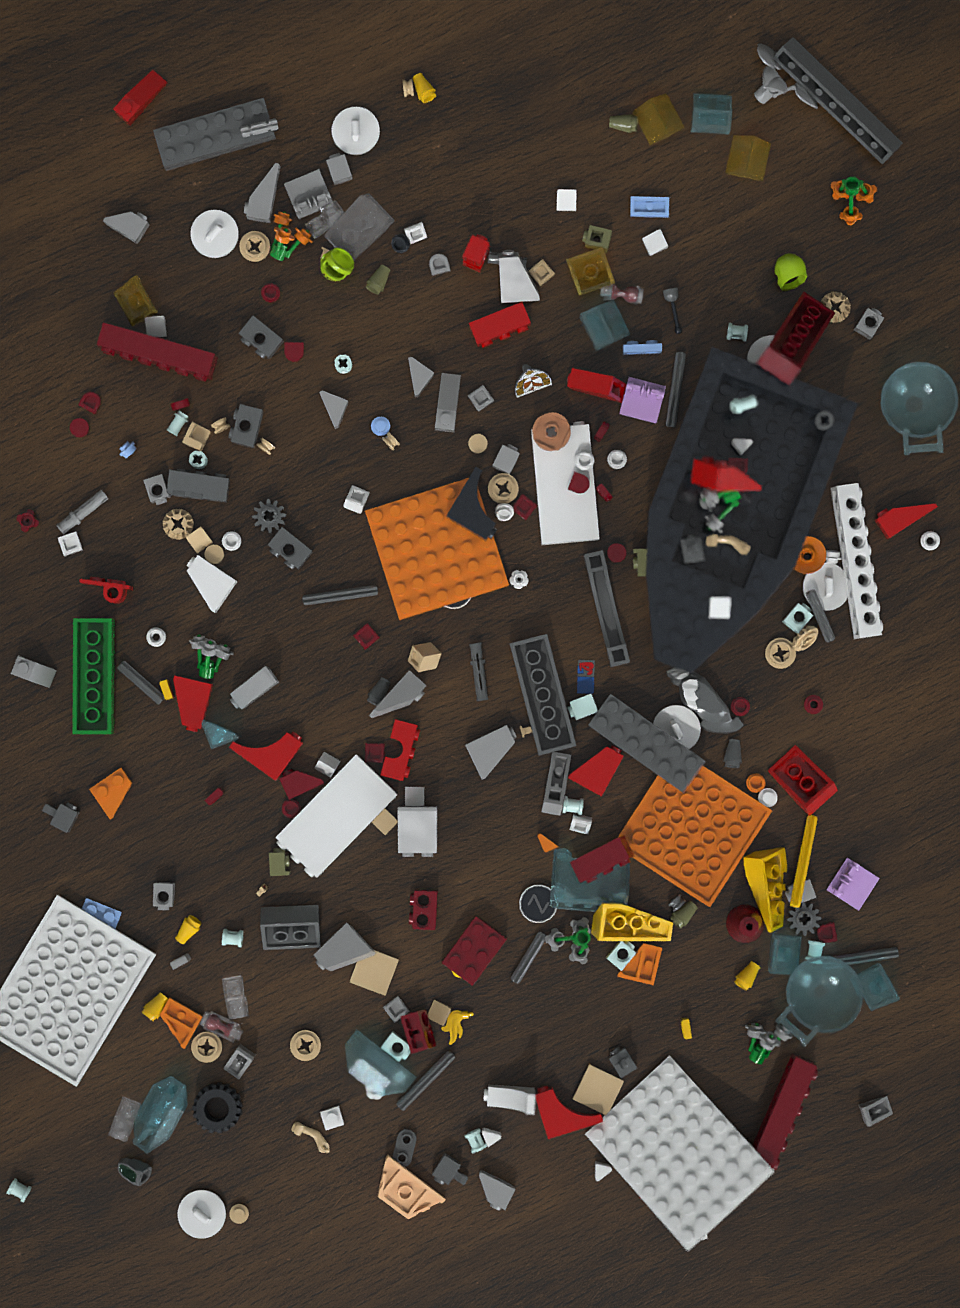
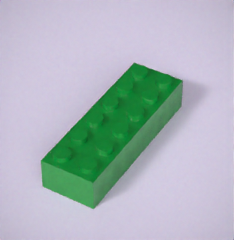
[73,618,115,734]

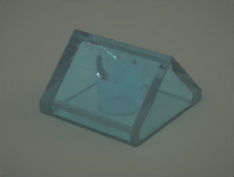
[201,720,241,749]
[768,933,802,975]
[852,963,900,1011]

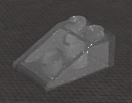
[324,193,394,260]

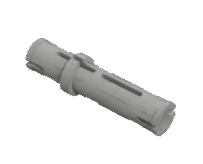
[56,490,109,534]

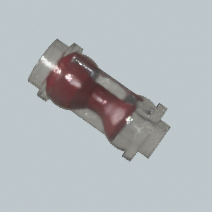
[600,281,644,305]
[199,1011,243,1043]

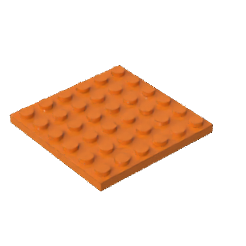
[365,478,509,620]
[617,766,772,907]

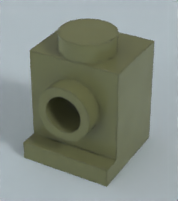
[582,225,612,253]
[633,549,647,576]
[269,848,290,876]

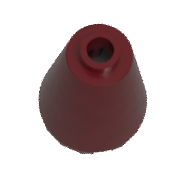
[726,904,765,943]

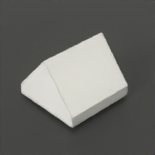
[404,222,427,244]
[731,438,753,456]
[315,752,341,778]
[570,813,592,834]
[482,1128,501,1147]
[595,1161,612,1181]

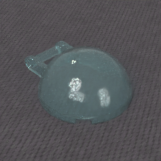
[881,362,958,456]
[775,956,863,1047]

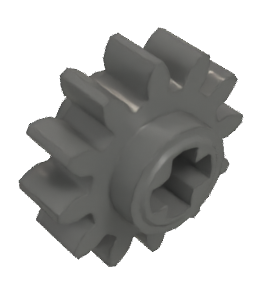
[252,499,287,533]
[787,902,821,936]

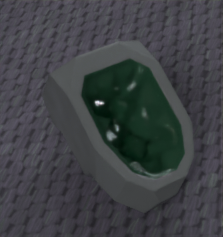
[117,1158,152,1186]

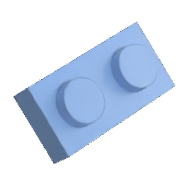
[630,196,669,218]
[623,340,662,355]
[82,898,122,929]

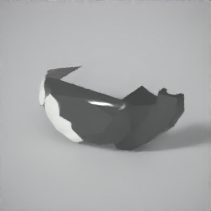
[667,667,744,734]

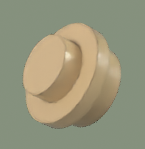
[229,1204,249,1224]

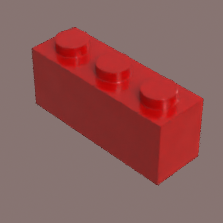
[469,302,531,348]

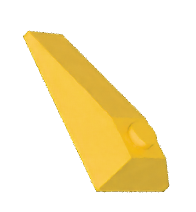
[743,847,787,933]
[591,903,673,941]

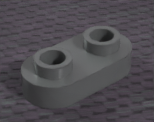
[393,1128,417,1167]

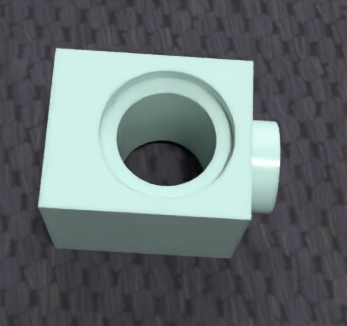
[782,603,813,634]
[567,694,598,720]
[606,941,636,971]
[381,1031,411,1061]

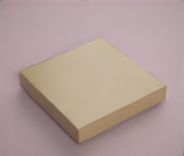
[350,950,399,996]
[573,1064,624,1115]

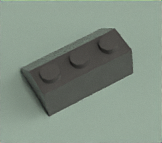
[260,905,321,950]

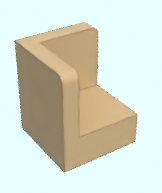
[182,422,211,451]
[408,642,441,672]

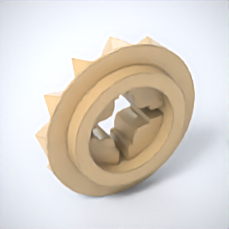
[239,231,270,262]
[821,292,851,323]
[488,473,519,504]
[163,509,194,539]
[791,626,818,651]
[765,638,796,669]
[290,1030,321,1061]
[191,1031,222,1063]

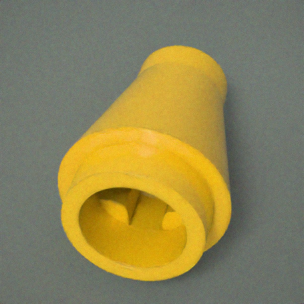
[412,73,436,103]
[175,915,202,944]
[734,961,760,991]
[142,992,168,1021]

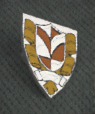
[515,364,552,398]

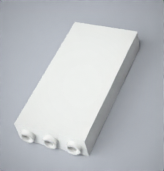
[531,421,599,545]
[275,754,398,878]

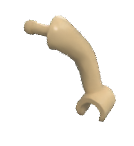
[706,535,750,554]
[291,1122,330,1153]

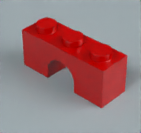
[462,234,490,272]
[381,719,420,781]

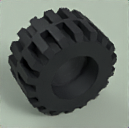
[192,1082,243,1133]

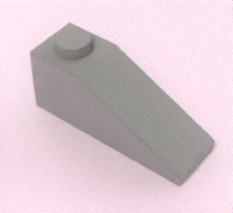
[244,163,280,223]
[435,373,461,432]
[369,671,427,718]
[542,752,571,816]

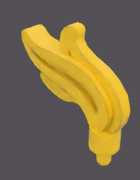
[441,1010,474,1045]

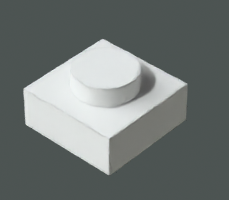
[58,532,83,556]
[320,1105,344,1130]

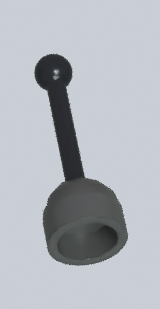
[663,287,682,334]

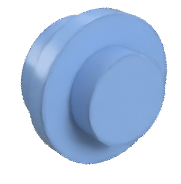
[371,417,390,436]
[119,441,137,458]

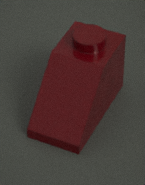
[279,769,325,799]

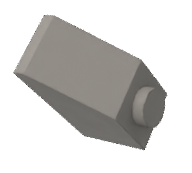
[103,212,149,244]
[11,656,57,688]
[479,1170,515,1211]

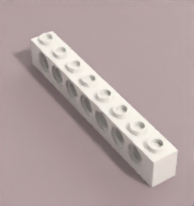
[831,483,883,639]

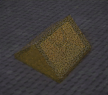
[633,93,684,145]
[725,135,771,181]
[566,247,615,296]
[114,275,158,326]

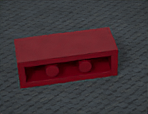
[570,835,635,884]

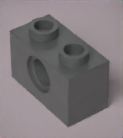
[239,316,284,359]
[229,404,264,449]
[268,527,313,570]

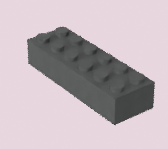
[153,98,276,171]
[510,634,576,756]
[589,694,706,793]

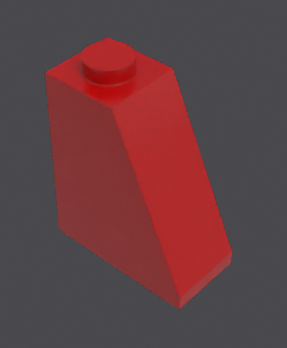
[567,368,627,403]
[173,676,213,732]
[568,745,624,796]

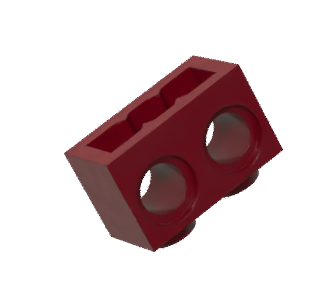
[409,890,438,930]
[400,1009,437,1054]

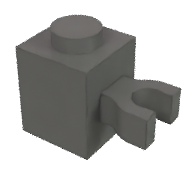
[681,534,705,565]
[42,802,80,833]
[608,1046,637,1078]
[432,1153,468,1185]

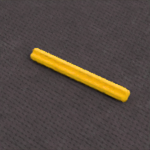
[790,815,817,908]

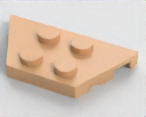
[377,1155,446,1219]

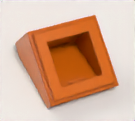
[537,833,558,852]

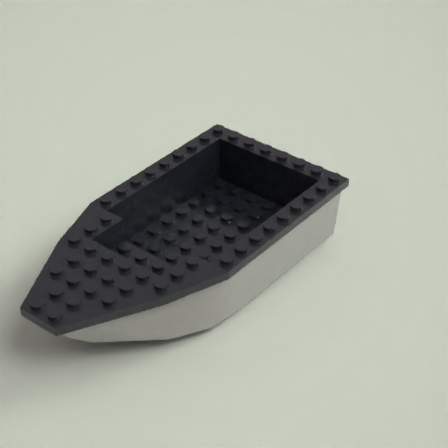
[646,347,858,674]

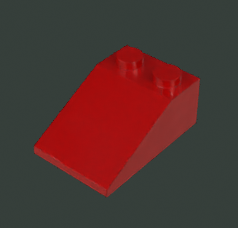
[691,456,761,491]
[767,745,838,816]

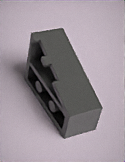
[167,469,230,503]

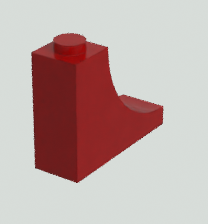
[229,731,303,781]
[535,1085,603,1139]

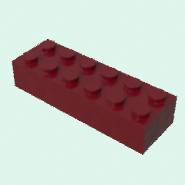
[757,292,835,385]
[97,323,218,382]
[752,1053,818,1170]

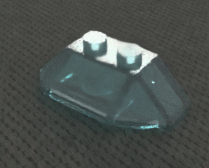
[345,1030,417,1096]
[133,1076,188,1153]

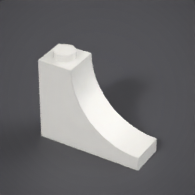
[484,1085,535,1114]

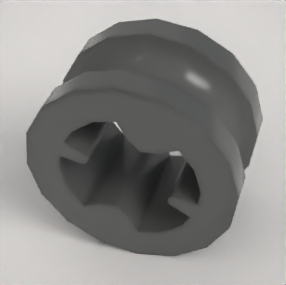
[815,411,834,430]
[668,893,687,912]

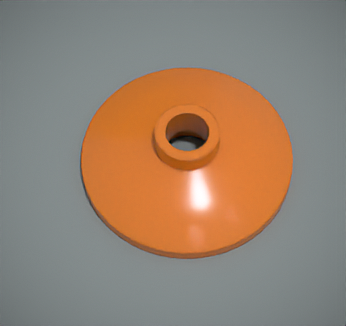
[794,536,826,574]

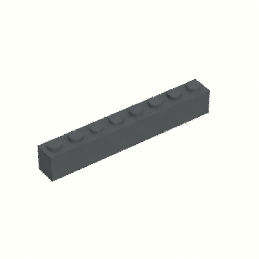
[773,37,903,165]

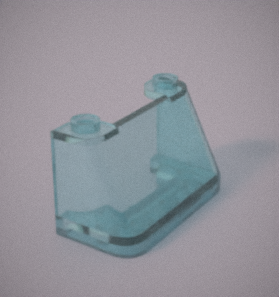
[550,848,631,912]

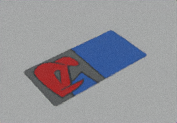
[577,660,595,694]

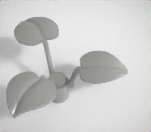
[754,43,818,109]

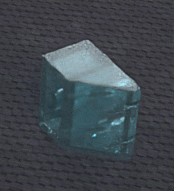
[691,93,732,135]
[580,300,631,351]

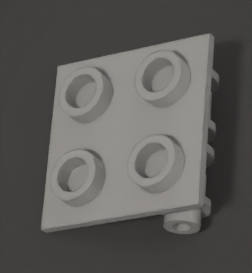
[284,169,334,219]

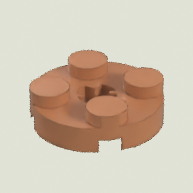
[532,412,571,451]

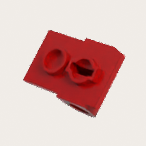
[79,577,133,604]

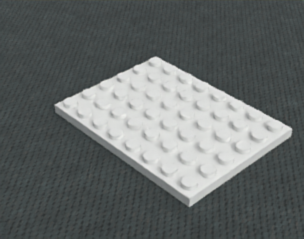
[0,895,156,1087]
[585,1056,775,1251]

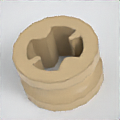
[403,79,414,97]
[211,417,230,434]
[382,432,400,450]
[257,438,276,455]

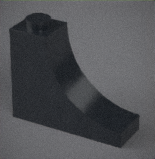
[446,467,497,541]

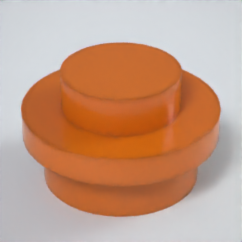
[746,773,765,793]

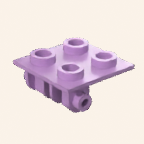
[619,377,666,423]
[827,858,880,911]

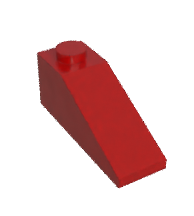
[113,70,167,126]
[875,504,938,539]

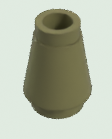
[609,114,638,133]
[366,265,390,295]
[670,901,698,929]

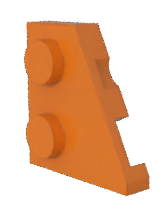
[89,767,132,820]
[617,943,662,985]
[160,997,203,1049]

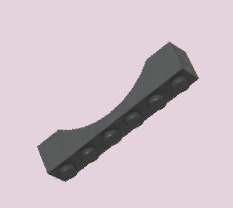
[583,550,630,667]

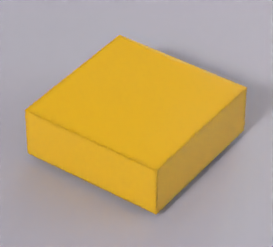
[160,680,174,700]
[680,1017,692,1039]

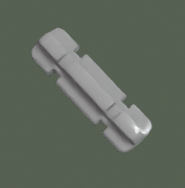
[240,119,278,137]

